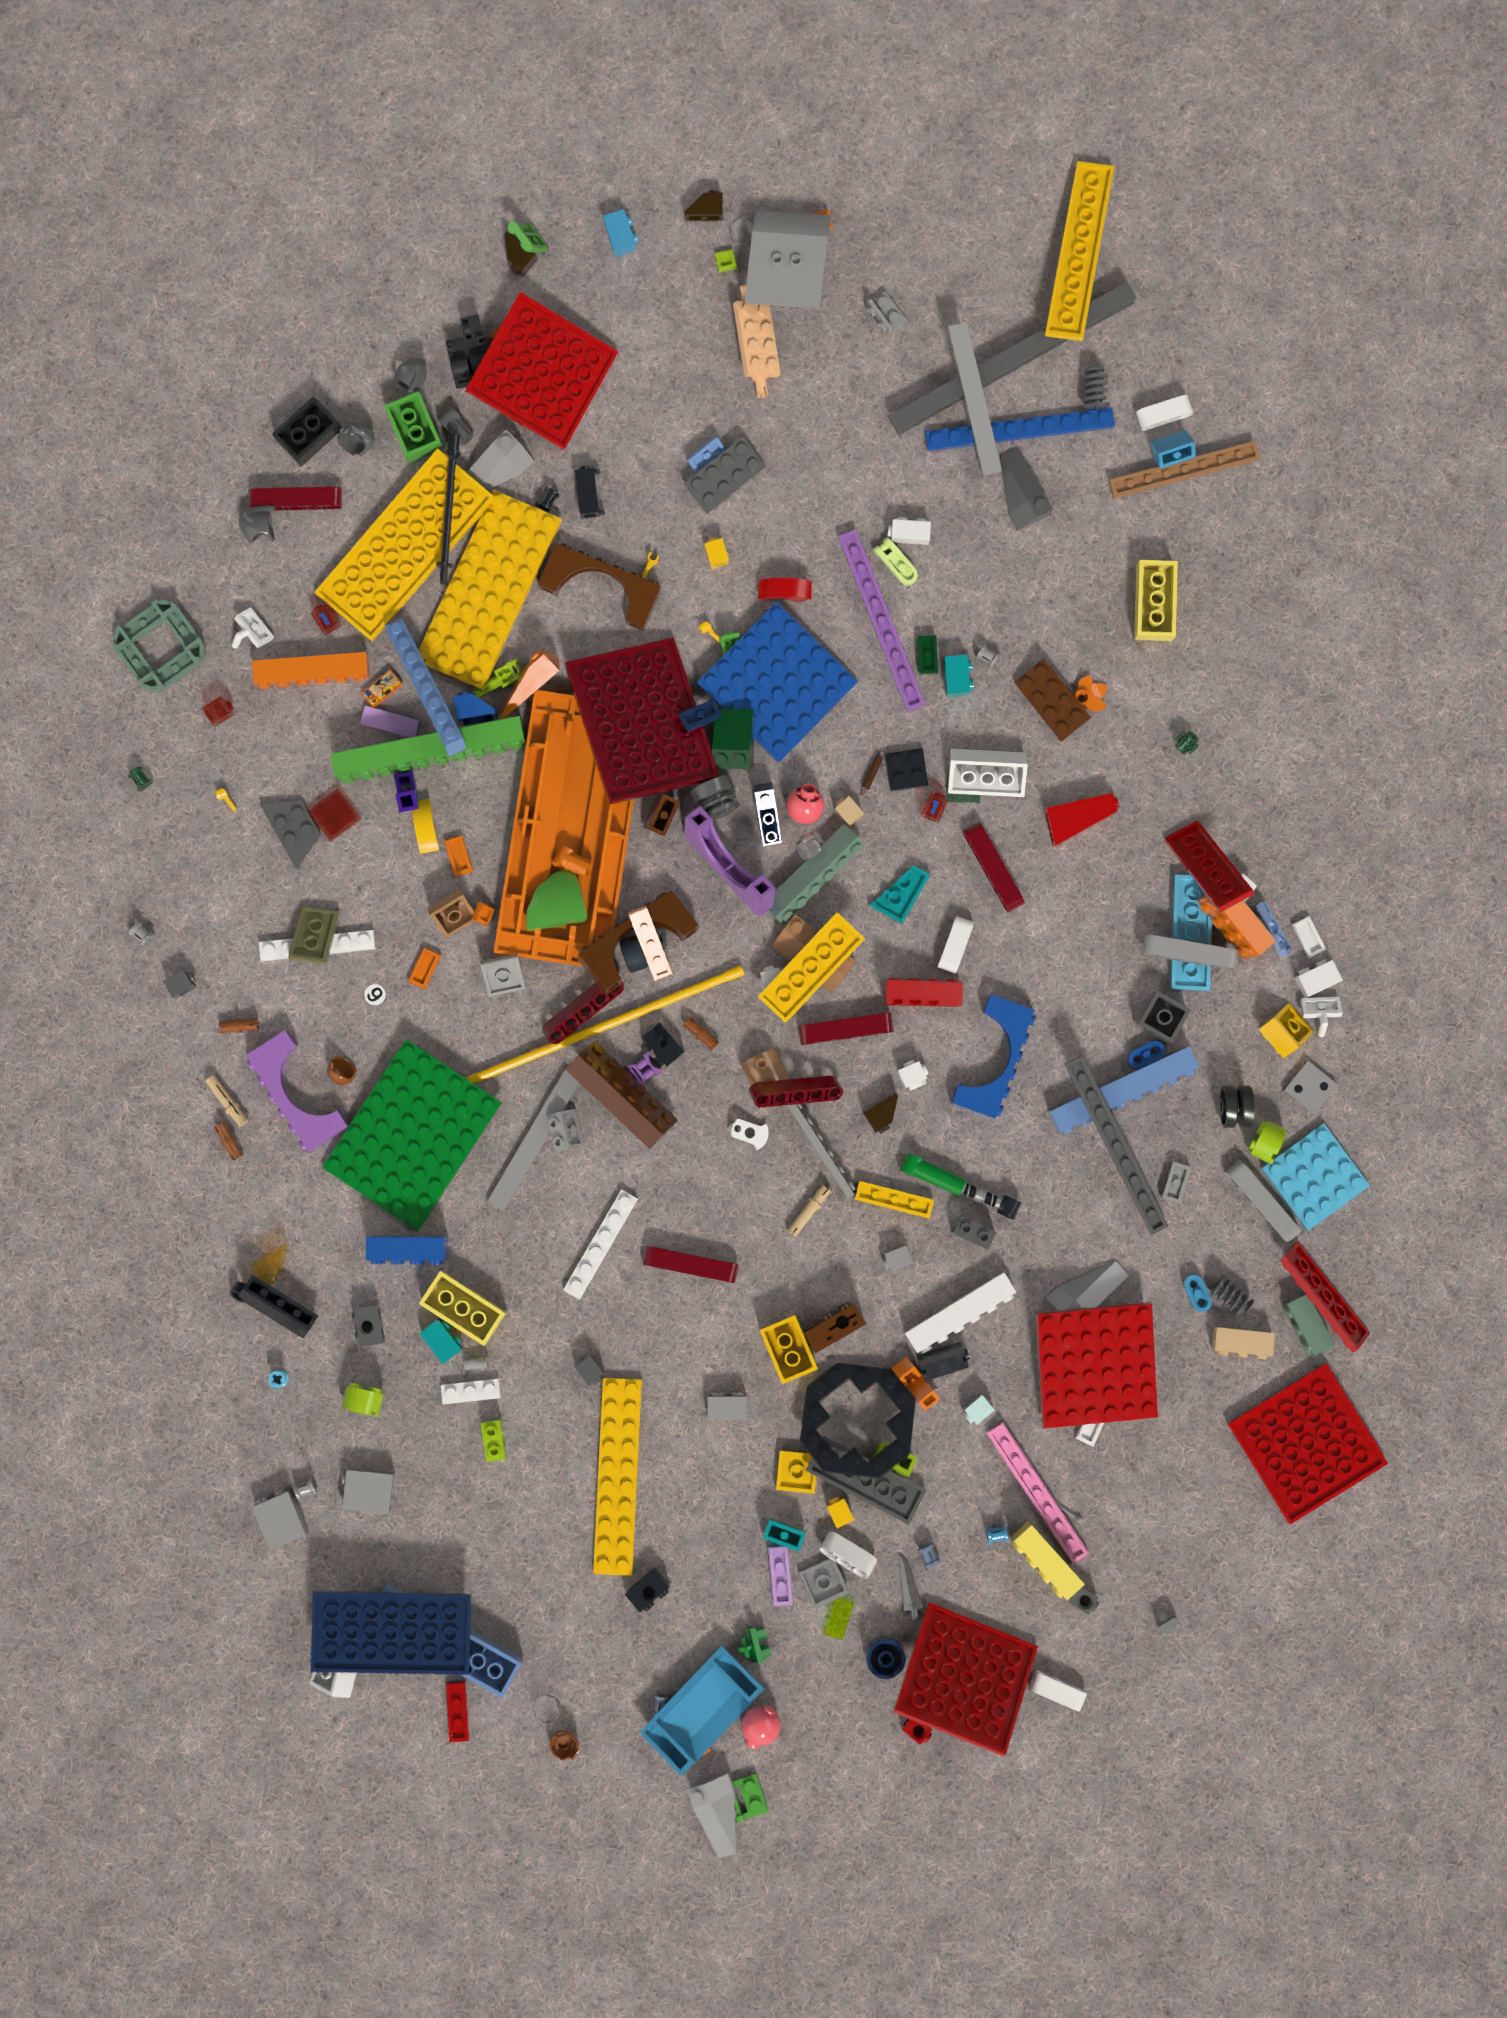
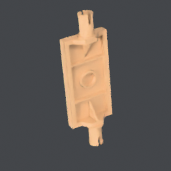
[733,285,781,398]

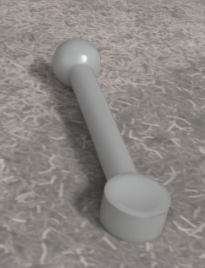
[1053,1497,1082,1524]

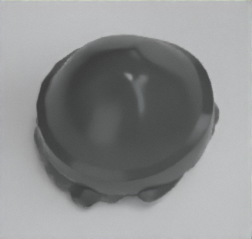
[337,422,375,456]

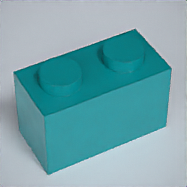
[943,655,974,697]
[419,1319,463,1364]
[763,1517,806,1552]

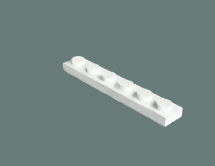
[259,930,376,962]
[563,1189,638,1300]

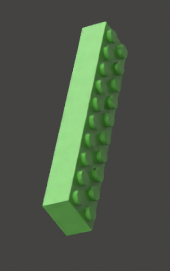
[331,716,526,784]

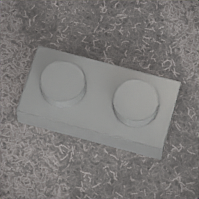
[1161,1161,1192,1204]

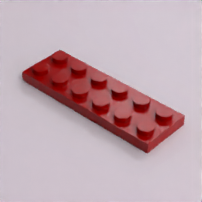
[1164,820,1254,913]
[1280,1241,1370,1353]

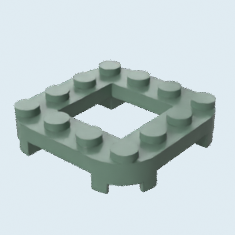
[112,600,206,693]

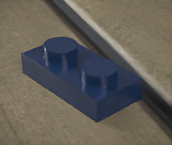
[679,699,722,733]

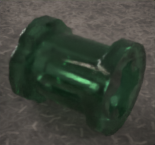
[127,766,153,792]

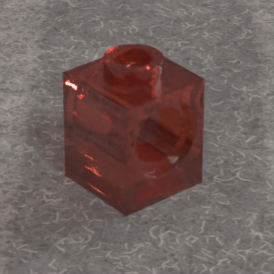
[202,696,234,727]

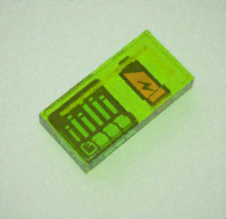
[824,1597,854,1640]

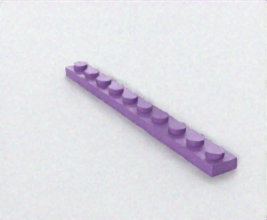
[838,529,925,712]

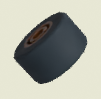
[619,935,648,973]

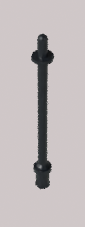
[436,433,461,585]

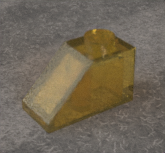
[250,1245,289,1285]

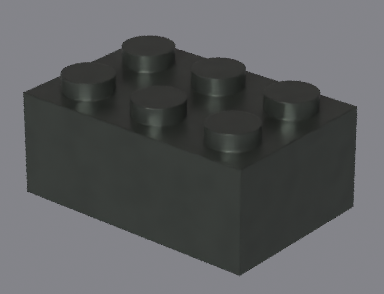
[272,396,342,467]

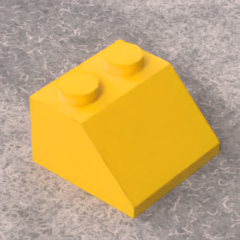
[1259,1003,1314,1059]

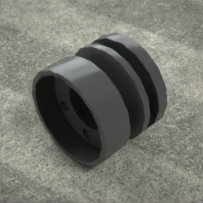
[690,776,740,820]

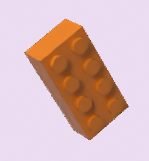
[1196,893,1276,959]

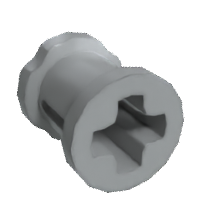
[976,644,1001,668]
[128,922,155,947]
[293,1477,318,1500]

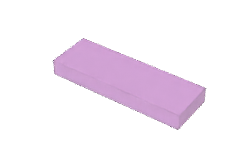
[360,706,421,738]
[768,1545,793,1606]

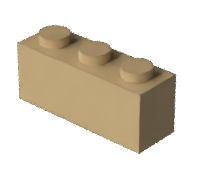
[1212,1326,1275,1360]

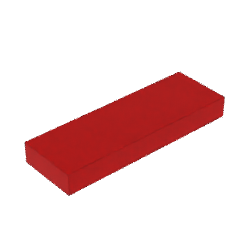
[446,1681,469,1743]

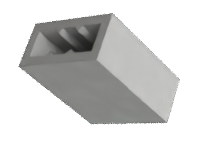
[340,1468,395,1514]
[252,1489,309,1551]

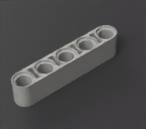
[1142,934,1238,970]
[1225,1160,1301,1244]

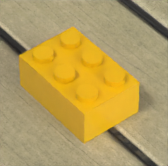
[759,1314,818,1384]

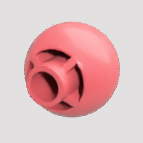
[786,783,824,824]
[741,1705,781,1749]

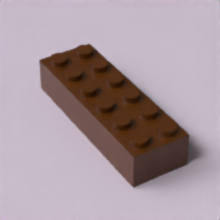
[565,1041,678,1149]

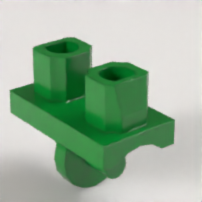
[737,1627,771,1664]

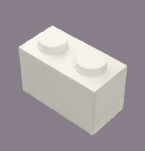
[1295,959,1343,998]

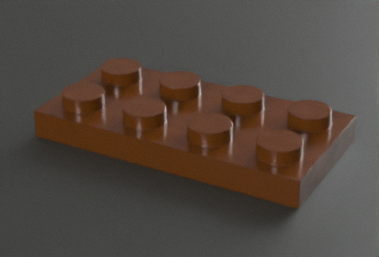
[1014,658,1092,742]

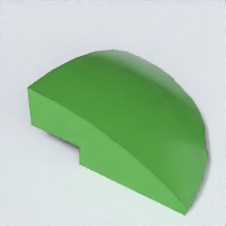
[526,869,587,931]

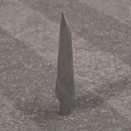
[899,1553,923,1620]

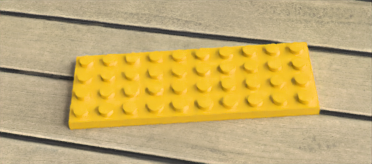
[314,448,496,642]
[418,490,562,690]

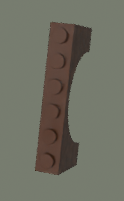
[538,543,661,631]
[578,890,699,995]

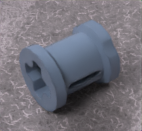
[918,1543,941,1568]
[652,1694,671,1716]

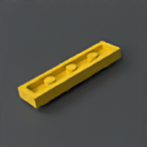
[854,1181,934,1219]

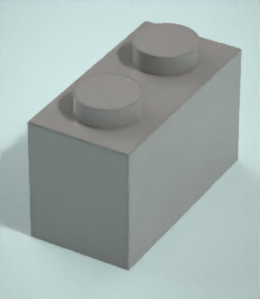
[708,1392,747,1420]

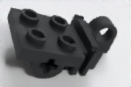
[446,315,487,389]

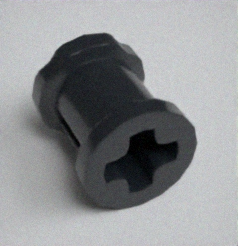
[536,487,559,512]

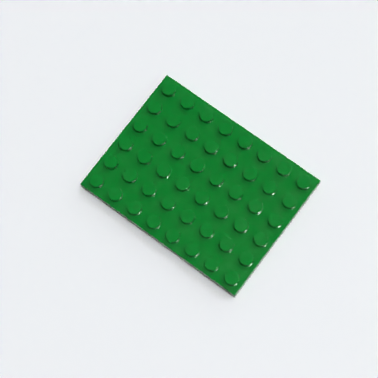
[322,1039,503,1231]

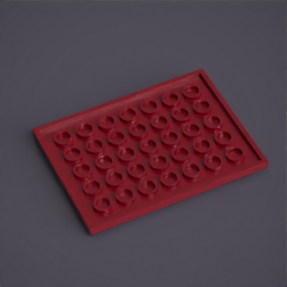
[564,637,719,805]

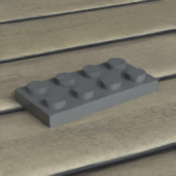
[684,436,766,514]

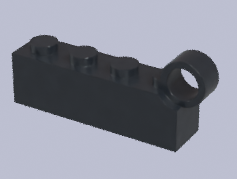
[230,1275,318,1339]

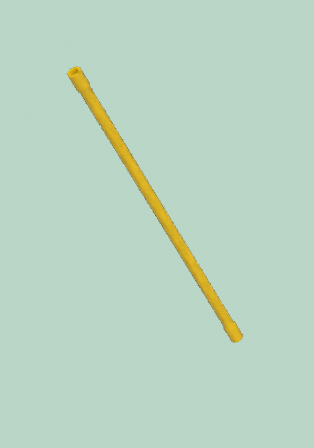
[466,965,745,1083]

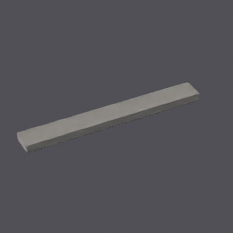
[947,322,1002,476]
[487,1070,580,1211]

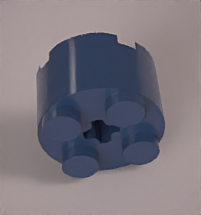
[866,1636,906,1679]

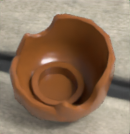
[327,1056,357,1086]
[549,1730,579,1761]

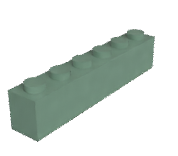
[768,824,864,925]

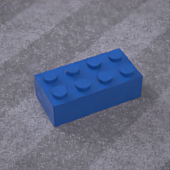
[366,1236,449,1265]

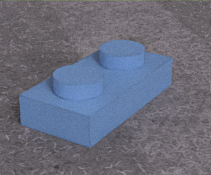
[686,436,726,474]

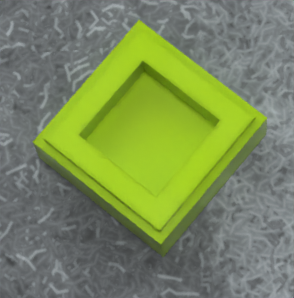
[714,249,737,273]

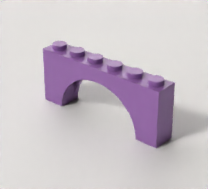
[684,806,776,918]
[246,1030,349,1152]

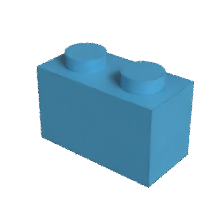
[603,209,638,257]
[1151,430,1196,469]

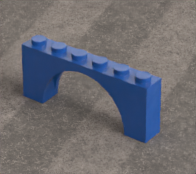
[951,994,1036,1119]

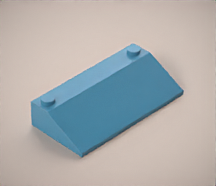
[639,1646,766,1776]

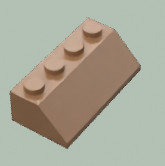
[772,915,856,993]

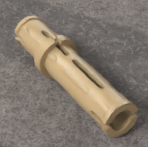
[205,1075,249,1128]
[787,1185,831,1237]

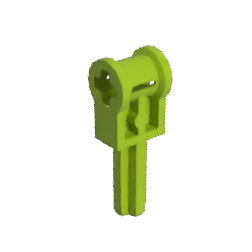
[473,659,523,698]

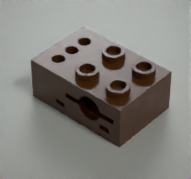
[803,1301,866,1354]

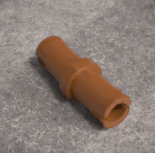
[683,1017,719,1051]
[218,1018,259,1033]
[214,1122,243,1161]

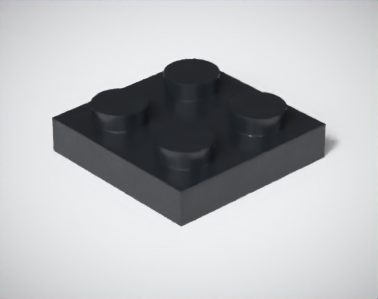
[885,748,928,792]

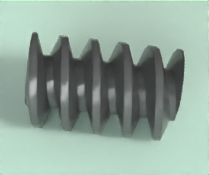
[1083,367,1108,409]
[1210,1275,1254,1317]

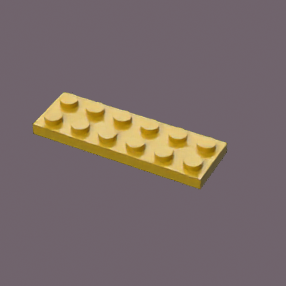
[758,912,865,1023]

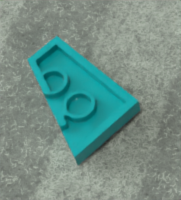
[869,865,931,925]

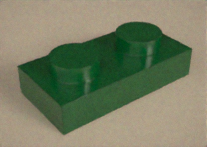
[917,635,938,675]

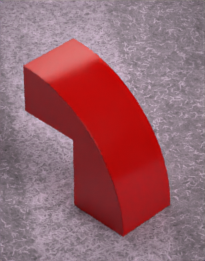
[758,578,812,602]

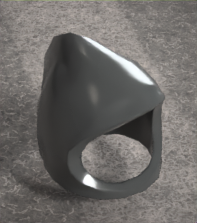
[393,358,427,393]
[239,505,275,544]

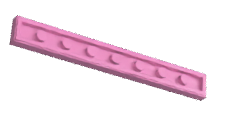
[987,1422,1089,1564]

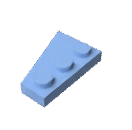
[1256,900,1293,958]

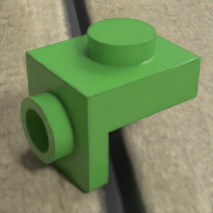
[719,631,740,656]

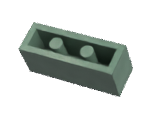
[1284,1293,1335,1356]

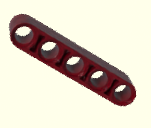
[249,487,342,511]
[962,822,1025,913]
[542,981,624,1044]
[798,1013,894,1045]
[749,1075,843,1108]
[642,1246,739,1283]

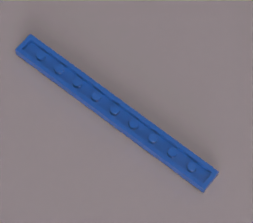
[925,408,1115,451]

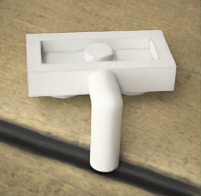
[231,607,274,648]
[1300,997,1343,1037]

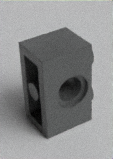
[952,1216,997,1250]
[352,1304,385,1347]

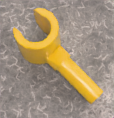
[641,552,659,579]
[698,622,720,643]
[215,788,237,811]

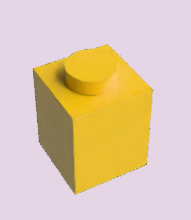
[704,537,729,569]
[826,1496,854,1528]

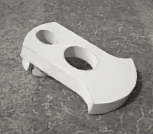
[728,1118,768,1151]

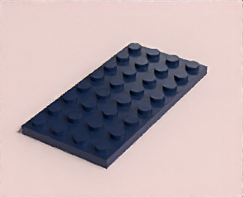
[310,1591,472,1675]

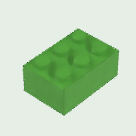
[384,391,443,463]

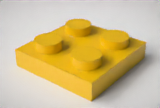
[776,1450,816,1494]

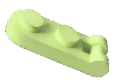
[873,537,918,586]

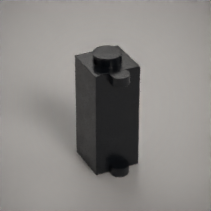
[575,466,605,519]
[916,1342,970,1382]

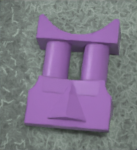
[625,1051,662,1085]

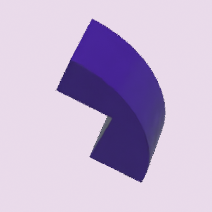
[394,771,419,813]

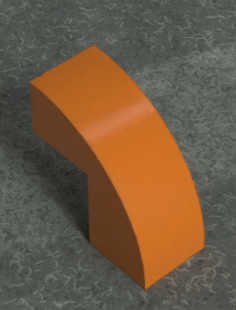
[891,1356,940,1411]

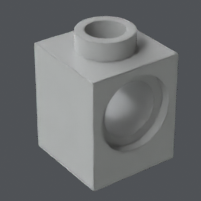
[882,1245,913,1272]

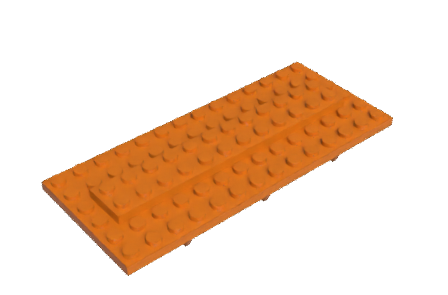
[494,690,634,967]

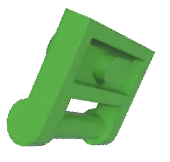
[508,222,549,253]
[732,1773,768,1823]

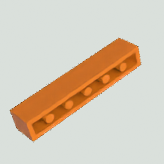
[252,652,370,689]

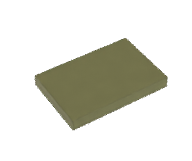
[288,906,340,965]

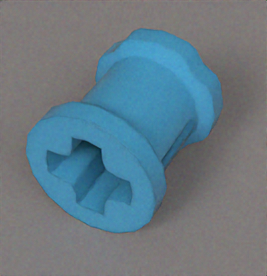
[986,1524,1008,1545]

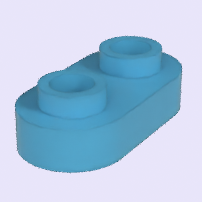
[1183,1274,1212,1312]

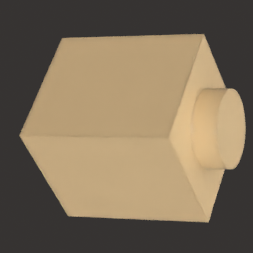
[834,796,864,828]

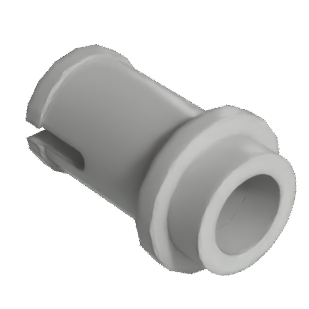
[464,1355,489,1371]

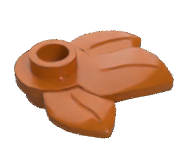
[1073,675,1108,712]

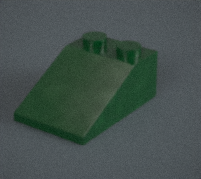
[712,708,754,769]

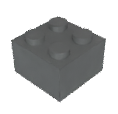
[1135,991,1191,1045]

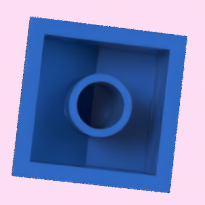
[453,692,498,726]

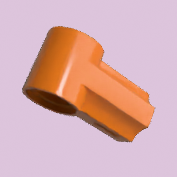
[552,846,593,878]

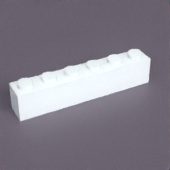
[904,1272,1016,1354]

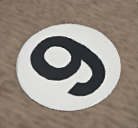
[364,984,385,1005]

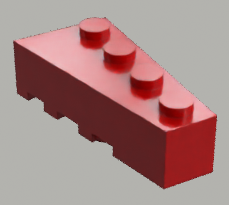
[885,978,963,1007]

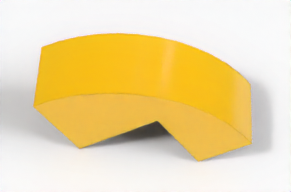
[412,798,439,854]

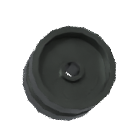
[1220,1085,1254,1128]

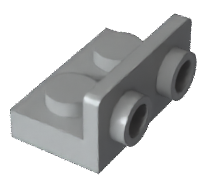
[866,291,907,336]
[547,1109,584,1153]

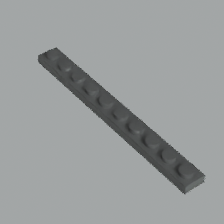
[1064,1055,1168,1235]

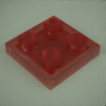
[308,789,362,842]

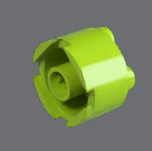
[1248,1120,1288,1165]
[341,1383,384,1418]

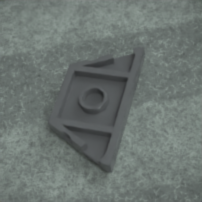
[260,801,321,869]

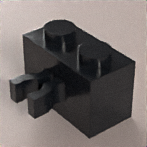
[642,1022,685,1067]

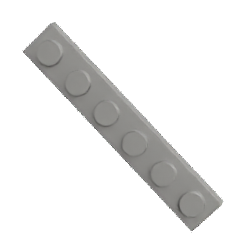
[787,1104,855,1199]

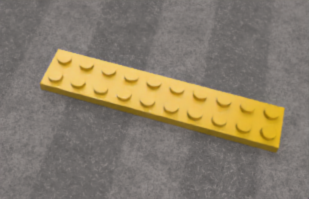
[1045,161,1115,342]
[593,1377,642,1576]

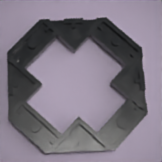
[800,1363,916,1479]

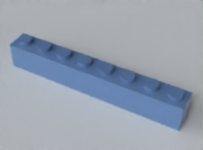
[385,618,466,756]
[1048,1046,1199,1134]

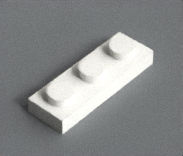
[441,1378,501,1404]

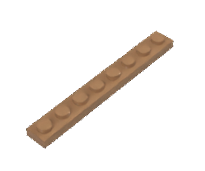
[1109,441,1261,499]

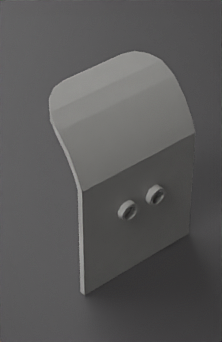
[745,210,831,311]

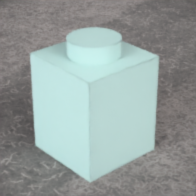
[963,1394,994,1425]

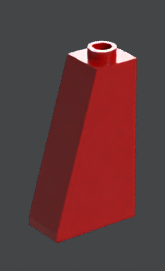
[1044,793,1119,847]

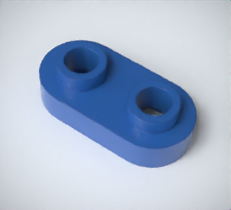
[1128,1041,1165,1069]

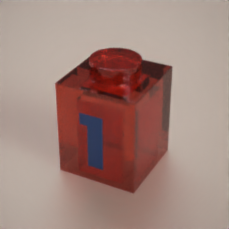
[310,604,341,636]
[921,792,948,823]

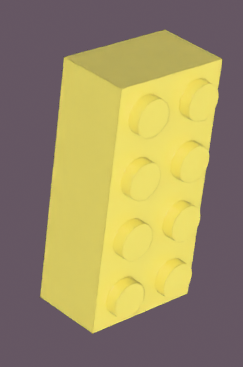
[1134,560,1178,641]
[419,1270,507,1346]
[1011,1521,1085,1600]

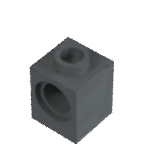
[163,970,196,999]
[574,1354,605,1385]
[1067,1587,1099,1615]

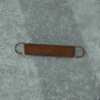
[861,750,884,795]

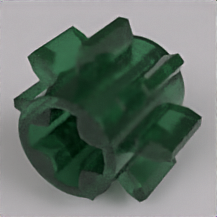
[1175,731,1199,755]

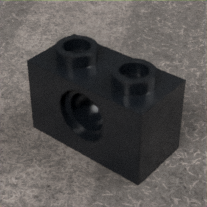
[625,1567,670,1613]

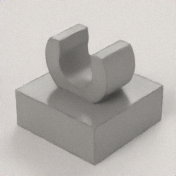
[1158,1612,1180,1637]

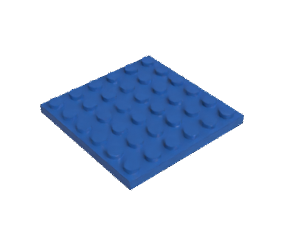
[697,602,858,763]

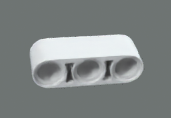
[1136,395,1193,431]
[938,916,974,974]
[820,1532,877,1578]
[1028,1670,1087,1712]

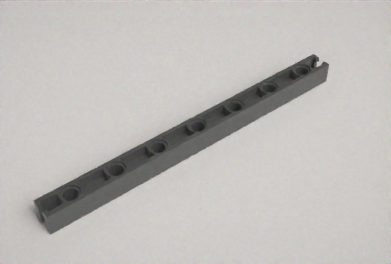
[889,282,1137,436]

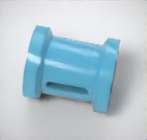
[268,1370,289,1388]

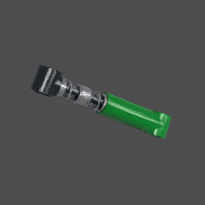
[899,1153,1022,1220]

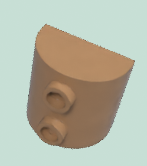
[427,888,474,938]
[740,1048,790,1086]

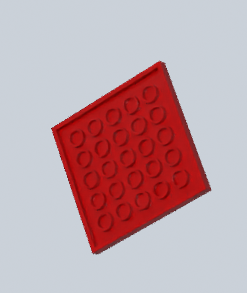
[465,292,619,450]
[1036,1302,1158,1429]
[1227,1363,1389,1525]
[893,1602,1038,1757]

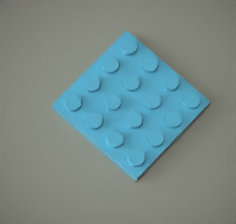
[1261,1123,1370,1231]

